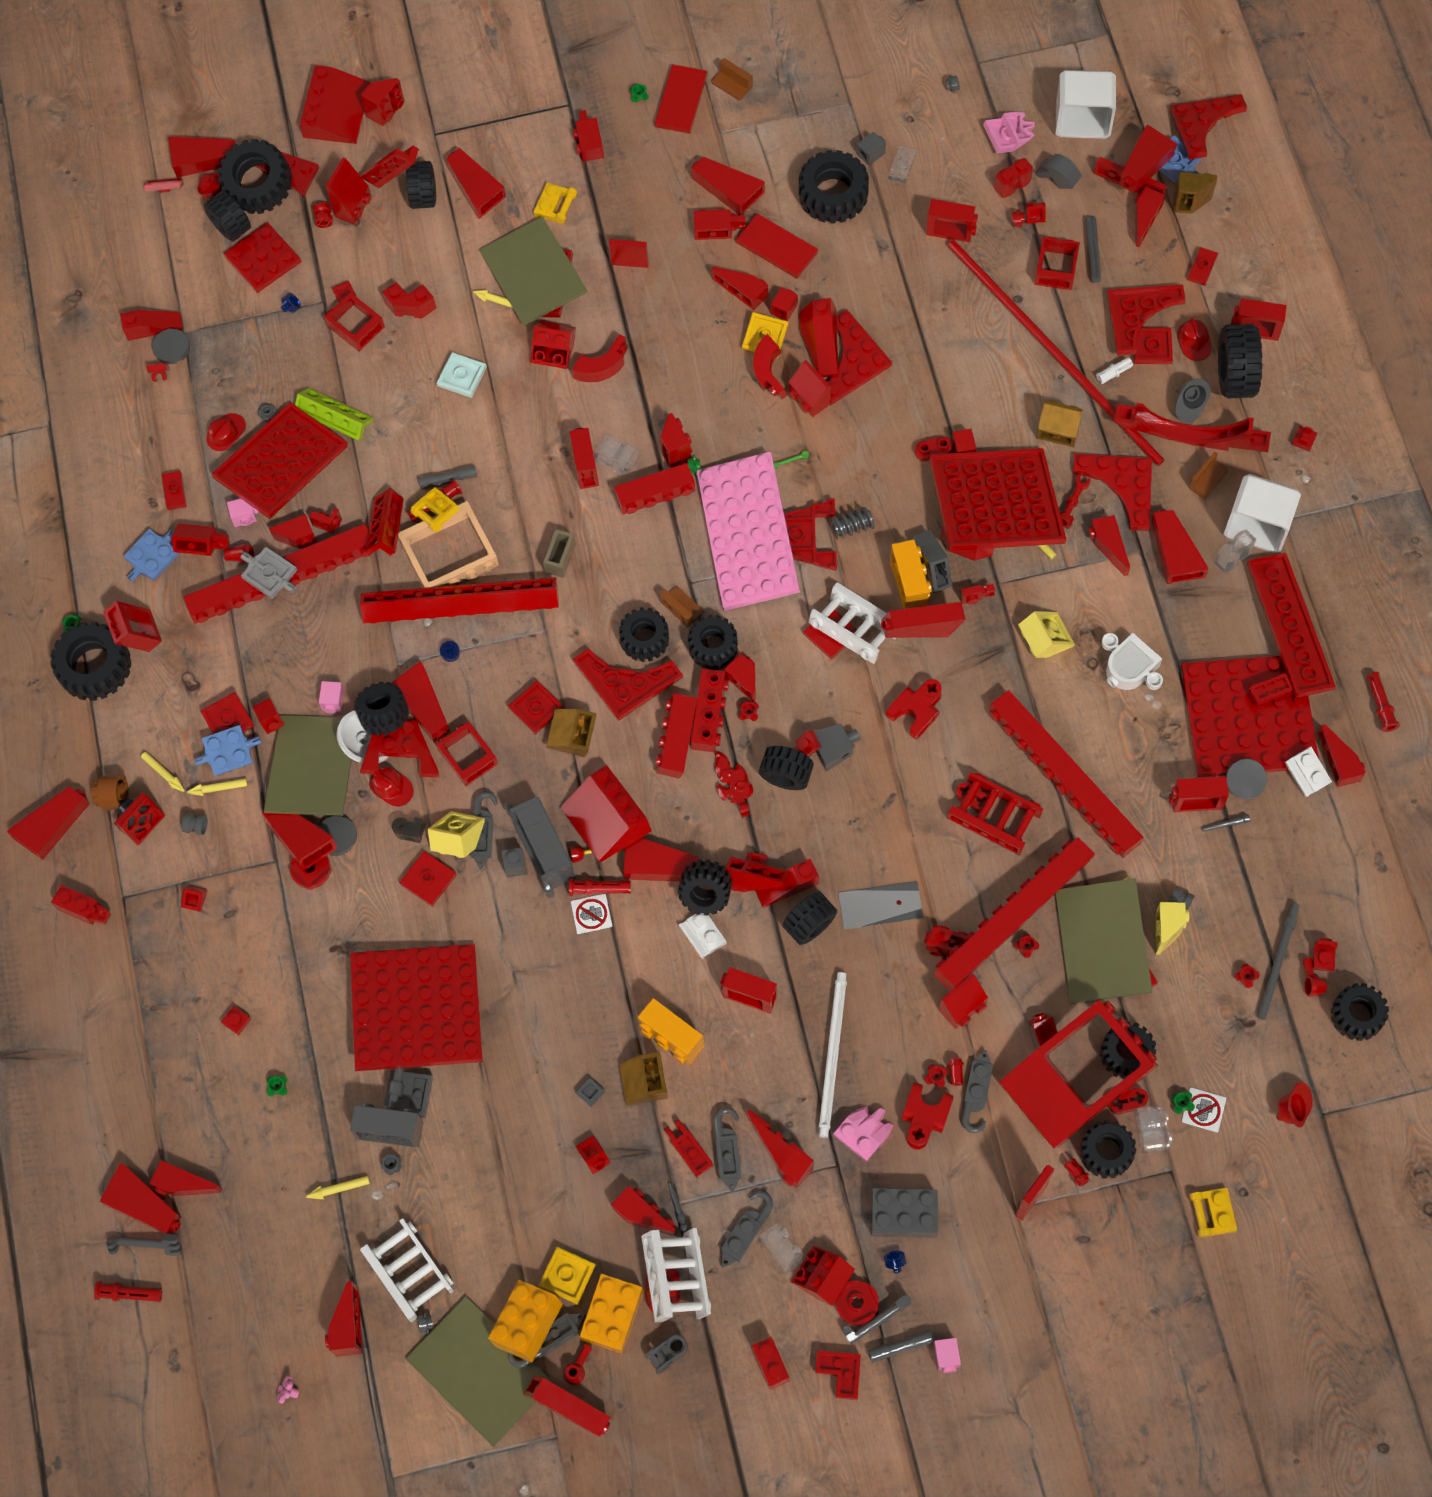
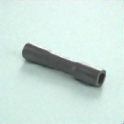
[418,465,477,489]
[868,1330,935,1363]

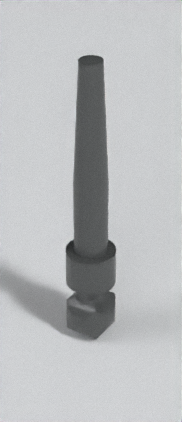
[1202,814,1250,831]
[668,1183,689,1232]

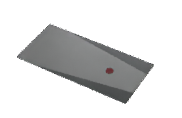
[838,881,924,929]

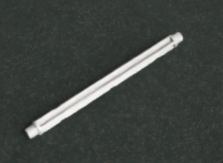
[818,972,847,1138]

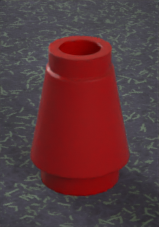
[224,543,254,563]

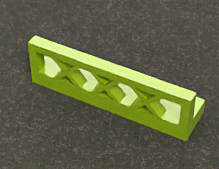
[295,388,374,441]

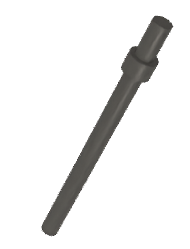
[1257,903,1300,1020]

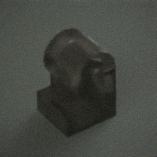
[392,817,426,843]

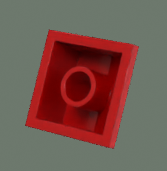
[788,360,831,418]
[939,973,988,1029]

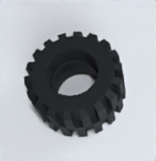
[406,161,436,209]
[204,191,251,242]
[619,607,669,662]
[688,615,738,670]
[354,682,409,736]
[759,746,814,790]
[678,859,732,916]
[782,891,838,945]
[1331,983,1389,1041]
[1100,1022,1156,1079]
[1080,1120,1137,1179]

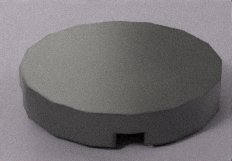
[152,329,190,364]
[1226,759,1267,799]
[319,816,357,856]

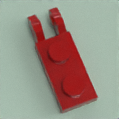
[663,1119,714,1178]

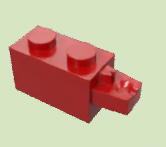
[573,110,604,162]
[694,209,746,240]
[172,523,230,556]
[51,885,111,925]

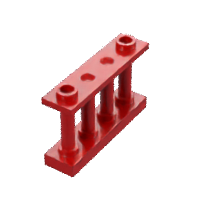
[947,772,1044,856]

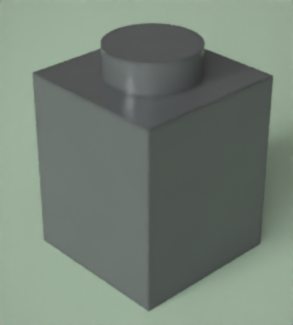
[857,132,886,166]
[502,848,527,878]

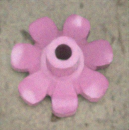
[277,1375,299,1404]

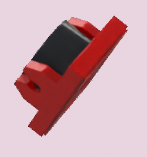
[113,792,166,845]

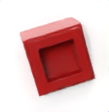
[181,885,207,912]

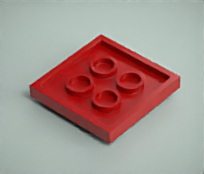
[223,223,302,293]

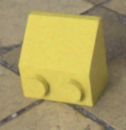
[1018,611,1075,658]
[428,811,485,858]
[1155,902,1189,955]

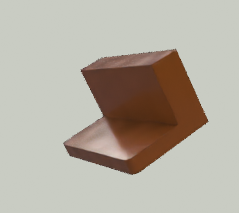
[712,58,753,101]
[1189,452,1228,499]
[659,587,704,628]

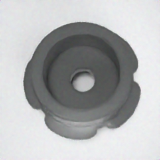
[946,75,960,93]
[258,404,277,422]
[381,1154,402,1175]
[418,1312,433,1334]

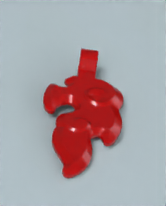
[715,752,753,818]

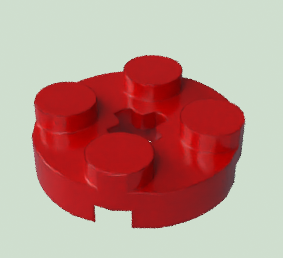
[290,856,332,890]
[835,1280,879,1325]

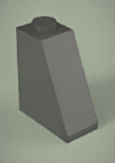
[912,530,953,593]

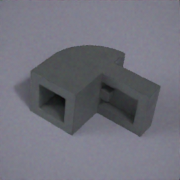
[1036,154,1082,189]

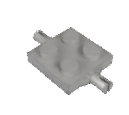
[241,547,297,599]

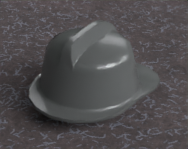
[1175,378,1211,423]

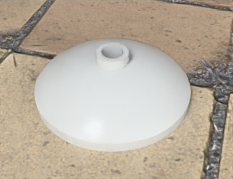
[337,711,388,763]

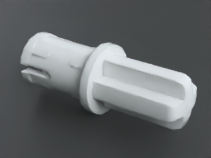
[1096,358,1133,385]

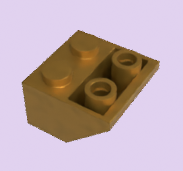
[1174,172,1217,214]
[1036,400,1083,448]
[546,709,597,757]
[620,1052,668,1106]

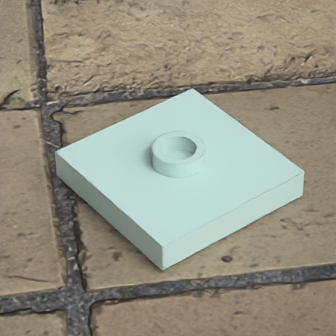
[437,352,487,398]

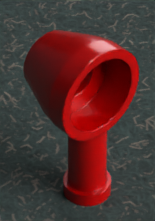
[1302,958,1327,997]
[563,1344,593,1385]

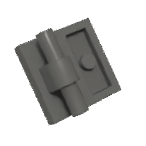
[384,1068,433,1118]

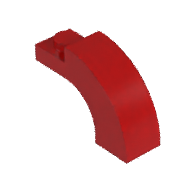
[753,333,787,400]
[572,334,628,382]

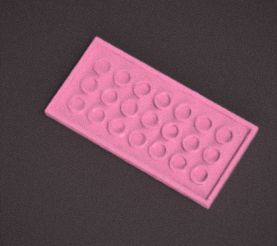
[697,452,800,611]

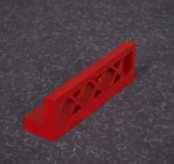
[361,145,419,188]
[365,488,404,556]

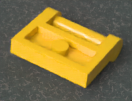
[534,183,578,224]
[410,487,460,532]
[1189,1188,1237,1238]

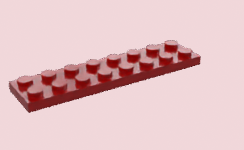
[1247,552,1336,698]

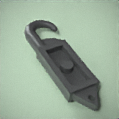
[470,792,498,870]
[961,1050,994,1133]
[714,1108,742,1193]
[721,1191,773,1268]
[508,1312,586,1368]

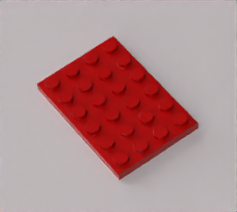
[212,402,348,519]

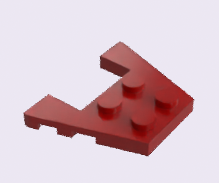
[784,498,837,571]
[360,720,439,778]

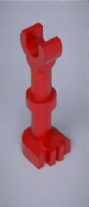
[1060,474,1090,529]

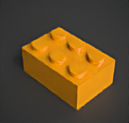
[890,539,932,609]
[637,998,705,1065]
[580,1274,644,1354]
[488,1280,563,1363]

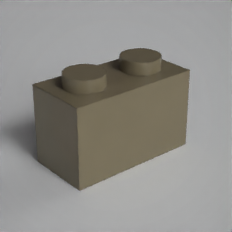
[543,529,576,578]

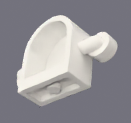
[1102,633,1163,690]

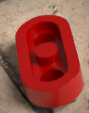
[915,436,953,461]

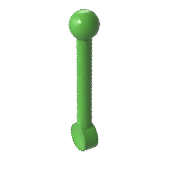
[774,451,809,469]

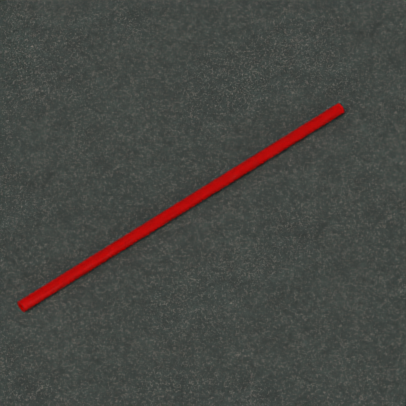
[948,240,1165,466]

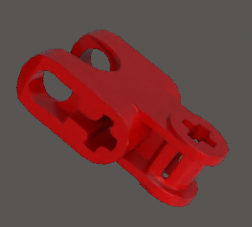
[886,679,942,739]
[901,1082,954,1150]

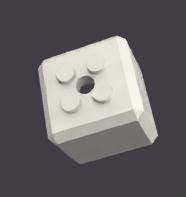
[1056,70,1116,139]
[1224,474,1301,553]

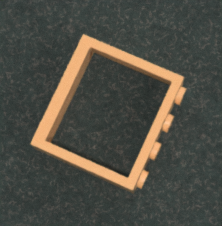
[398,501,499,588]

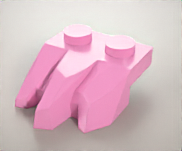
[983,112,1035,154]
[833,1106,893,1162]

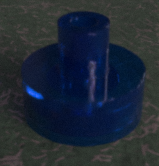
[281,293,301,313]
[440,641,460,662]
[883,1251,906,1274]

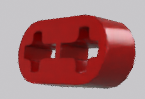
[956,783,988,813]
[1108,1088,1149,1115]

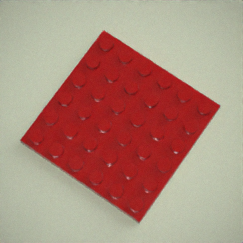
[929,448,1066,551]
[1181,656,1319,777]
[350,944,483,1071]

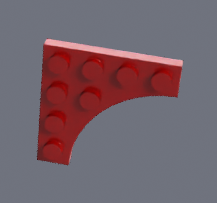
[1170,94,1247,160]
[1107,284,1186,355]
[827,310,892,405]
[1073,454,1152,531]
[573,648,683,721]

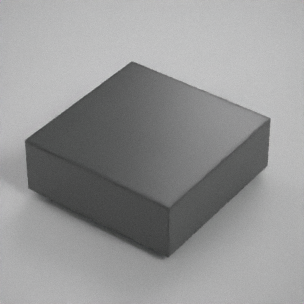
[575,1077,605,1107]

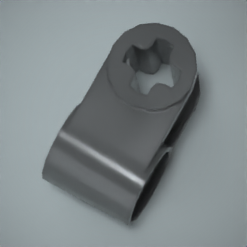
[645,1335,688,1375]

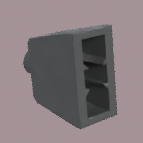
[814,724,861,771]

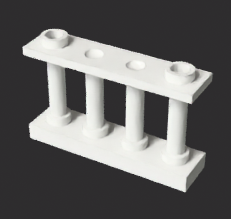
[808,582,896,664]
[360,1218,454,1323]
[641,1228,711,1322]

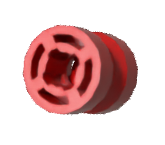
[313,202,333,228]

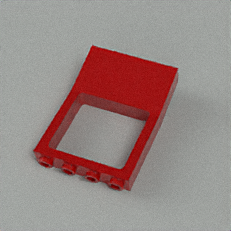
[999,1000,1159,1149]

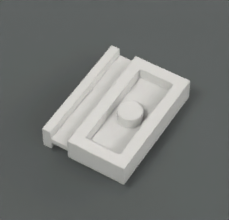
[1284,747,1332,797]
[679,913,727,959]

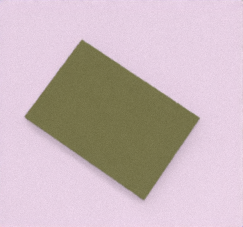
[479,216,588,326]
[264,715,352,816]
[1056,878,1153,1004]
[406,1297,554,1447]

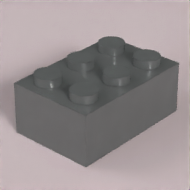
[350,1103,424,1148]
[872,1188,938,1238]

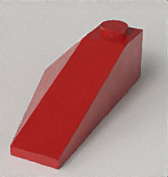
[799,298,839,378]
[747,1109,814,1188]

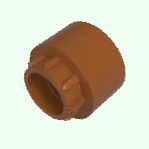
[91,775,129,810]

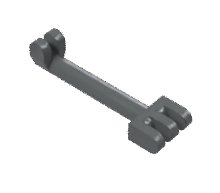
[106,1234,182,1256]
[843,1295,911,1344]

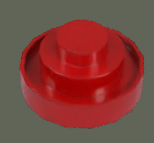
[198,174,222,199]

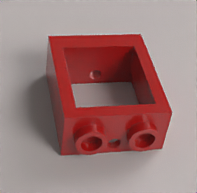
[926,199,978,243]
[1035,237,1080,290]
[324,292,385,352]
[1231,298,1287,341]
[569,428,599,489]
[103,601,162,652]
[436,721,498,787]
[1169,776,1229,812]
[720,967,778,1014]

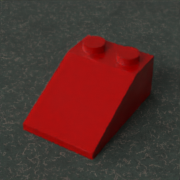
[326,157,372,225]
[325,1281,363,1357]

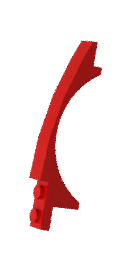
[1114,403,1271,452]

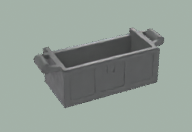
[504,796,575,898]

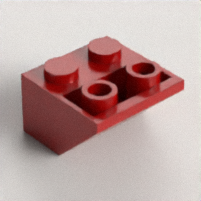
[360,78,405,126]
[530,321,576,369]
[660,413,693,468]
[791,1245,855,1306]

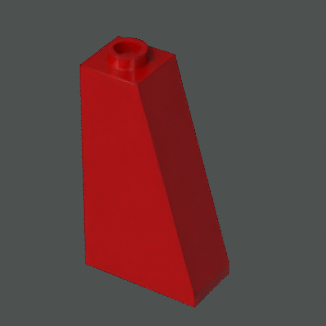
[1119,124,1177,194]
[168,136,236,177]
[446,148,506,219]
[691,157,765,215]
[1151,509,1208,584]
[881,602,966,638]
[391,661,450,743]
[7,787,89,860]
[261,811,337,871]
[623,838,699,882]
[99,1163,181,1234]
[523,1375,611,1437]

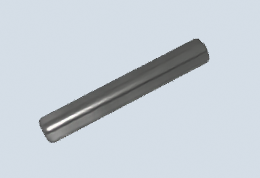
[1086,216,1101,283]

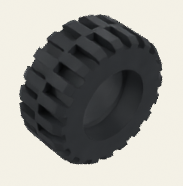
[218,139,293,214]
[798,150,869,224]
[1218,324,1263,399]
[50,622,131,701]

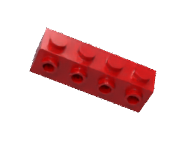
[614,463,696,515]
[691,669,729,753]
[655,693,697,779]

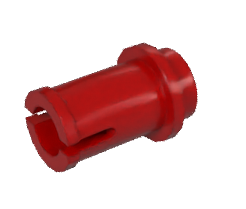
[947,1058,964,1086]
[1064,1158,1090,1187]

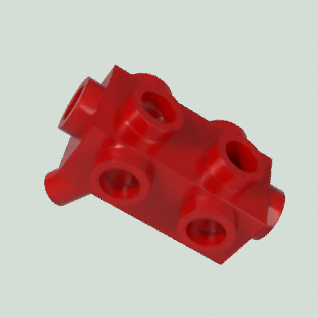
[924,925,968,957]

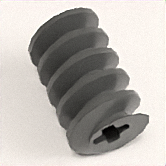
[831,507,875,540]

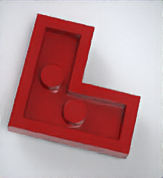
[815,1350,861,1400]

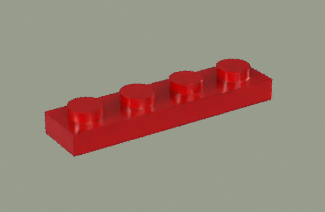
[1094,157,1167,194]

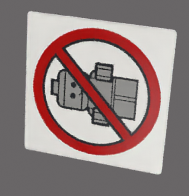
[571,894,612,934]
[1182,1088,1226,1133]

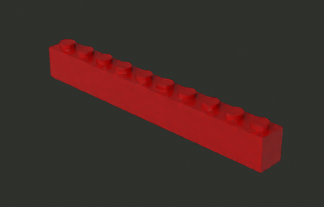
[183,524,376,624]
[360,577,559,624]
[989,690,1144,858]
[933,837,1095,992]

